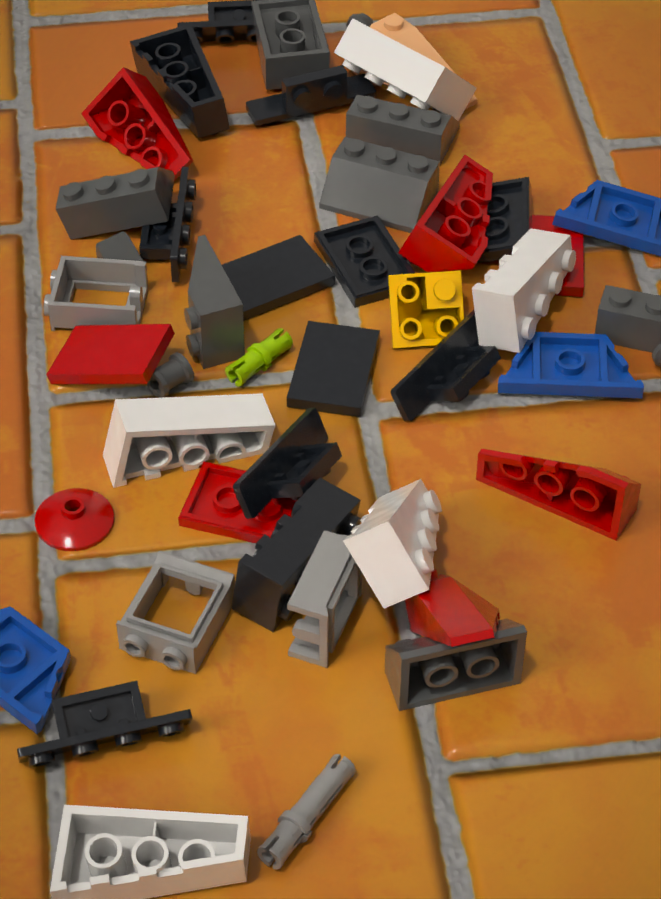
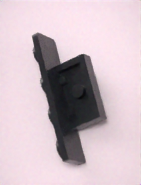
[177,0,259,44]
[246,65,376,125]
[139,167,196,282]
[390,310,501,421]
[233,408,342,519]
[17,681,192,767]

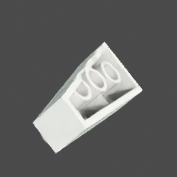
[334,18,477,121]
[472,228,576,353]
[103,393,276,488]
[343,479,442,609]
[50,805,251,899]

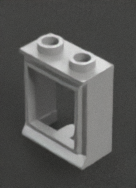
[43,256,148,331]
[287,530,363,668]
[116,551,235,674]

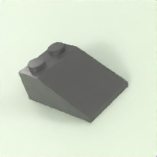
[251,0,330,90]
[184,235,245,369]

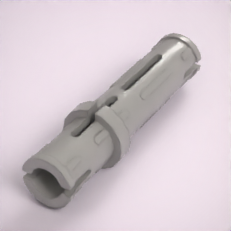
[257,754,356,869]

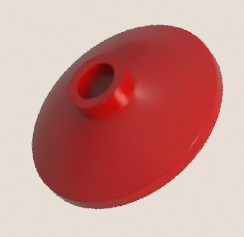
[35,488,114,551]

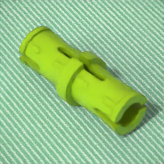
[225,328,293,387]

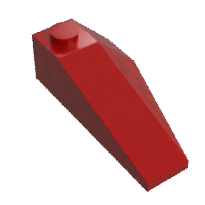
[81,67,194,181]
[398,155,493,272]
[476,449,641,541]
[405,569,500,647]

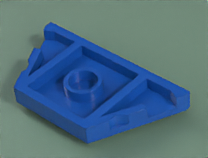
[552,180,661,256]
[498,332,644,398]
[0,606,71,734]

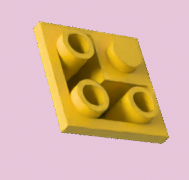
[388,271,464,348]

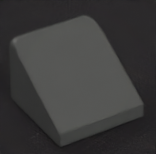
[96,231,143,261]

